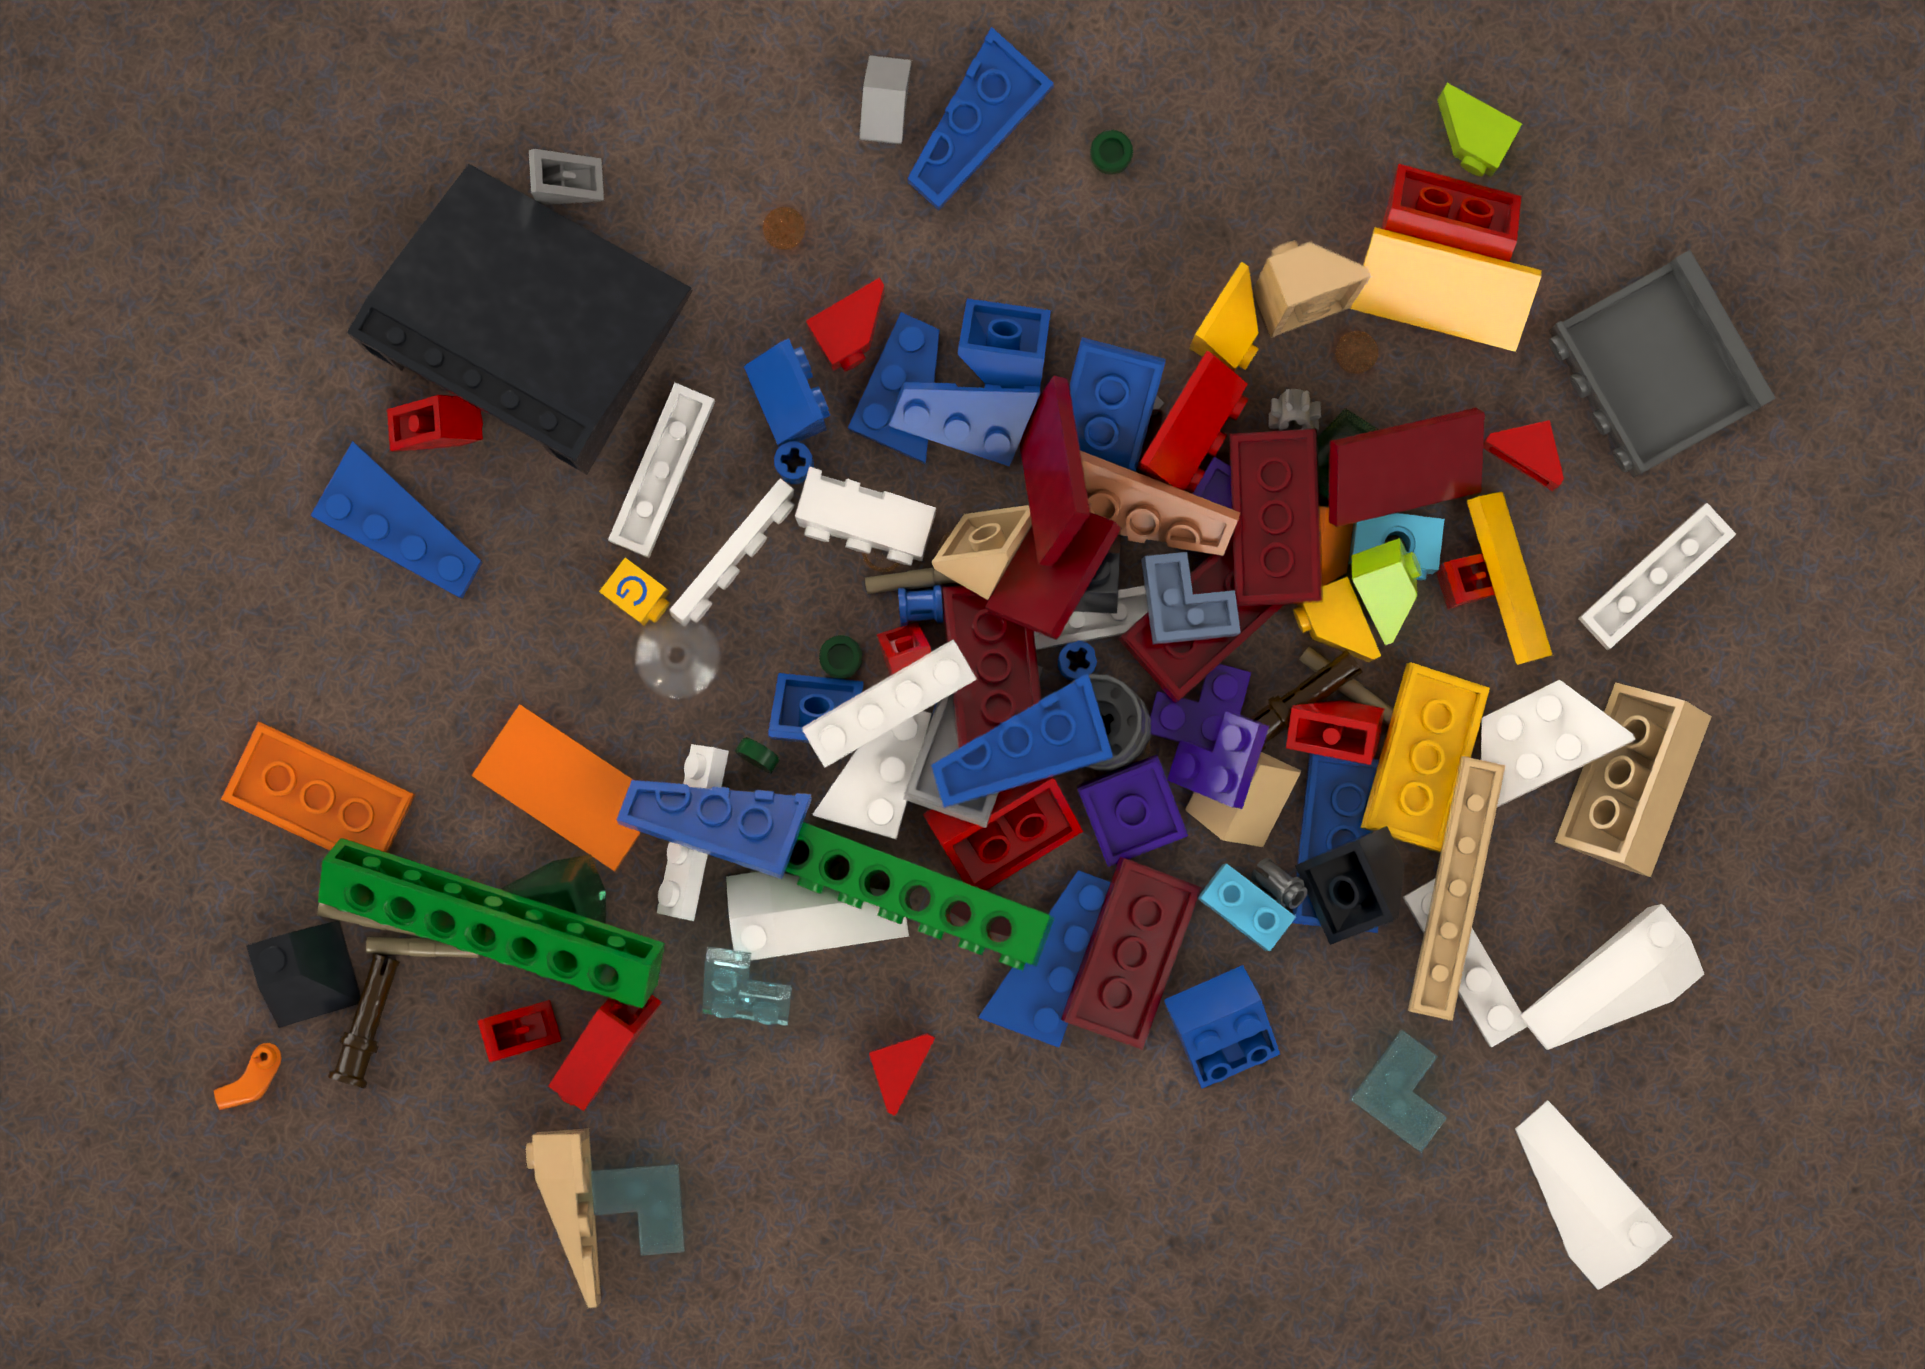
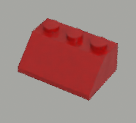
[1381,164,1522,262]
[1136,351,1249,493]
[923,776,1083,891]

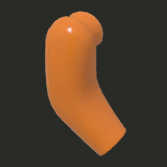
[214,1043,282,1110]

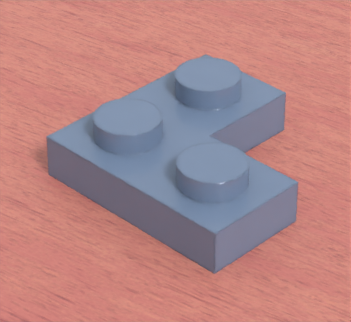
[1141,552,1241,644]

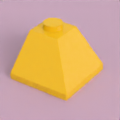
[1189,262,1259,372]

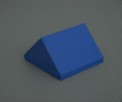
[768,673,864,743]

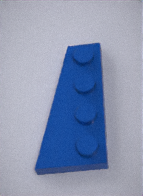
[907,27,1054,211]
[310,441,483,599]
[931,673,1113,808]
[616,780,812,879]
[978,870,1111,1048]

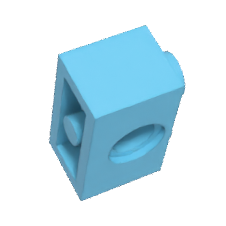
[1348,513,1445,580]
[1198,863,1296,951]

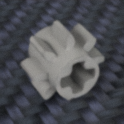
[1269,389,1321,432]

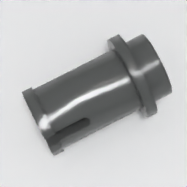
[1252,858,1307,909]

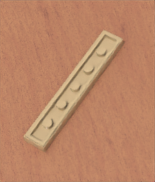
[1408,756,1506,1021]

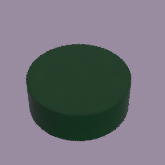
[1090,130,1133,175]
[819,635,862,679]
[735,737,780,774]

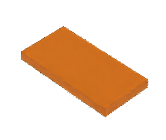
[471,704,642,871]
[221,721,415,853]

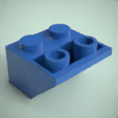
[744,338,830,447]
[1164,965,1280,1089]

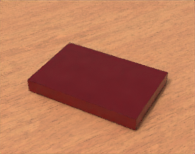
[985,512,1121,640]

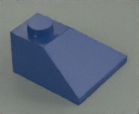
[958,299,1051,398]

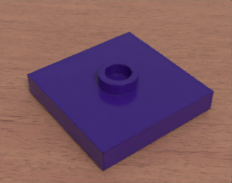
[1077,754,1188,867]

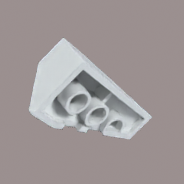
[726,872,909,963]
[1519,904,1704,1050]
[1515,1100,1672,1290]

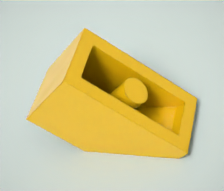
[1293,576,1381,662]

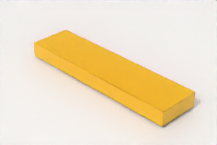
[1467,492,1553,665]

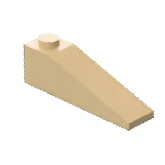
[526,1128,601,1308]

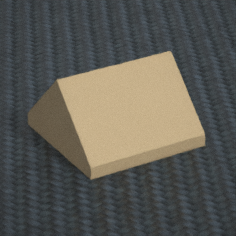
[932,505,1032,600]
[1185,752,1301,847]

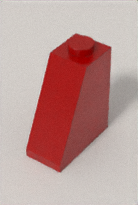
[548,994,662,1111]

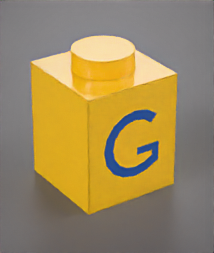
[599,557,670,626]

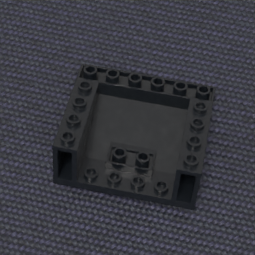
[347,164,693,475]

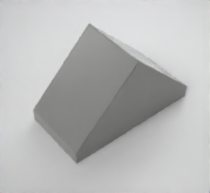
[859,55,911,145]
[529,149,604,205]

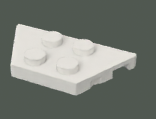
[1481,680,1636,808]

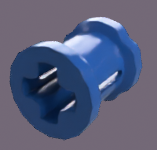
[774,441,814,485]
[898,585,944,626]
[1057,641,1097,681]

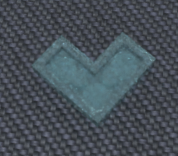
[702,947,792,1026]
[1350,1030,1447,1153]
[591,1163,686,1256]

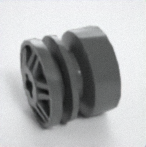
[1070,674,1151,771]

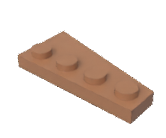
[1080,451,1240,556]

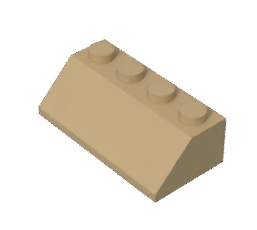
[1252,241,1371,338]
[1555,682,1712,877]

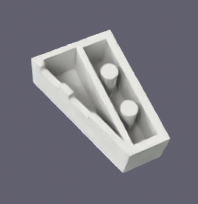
[795,467,936,566]
[812,711,932,840]

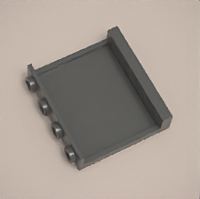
[1548,250,1776,478]

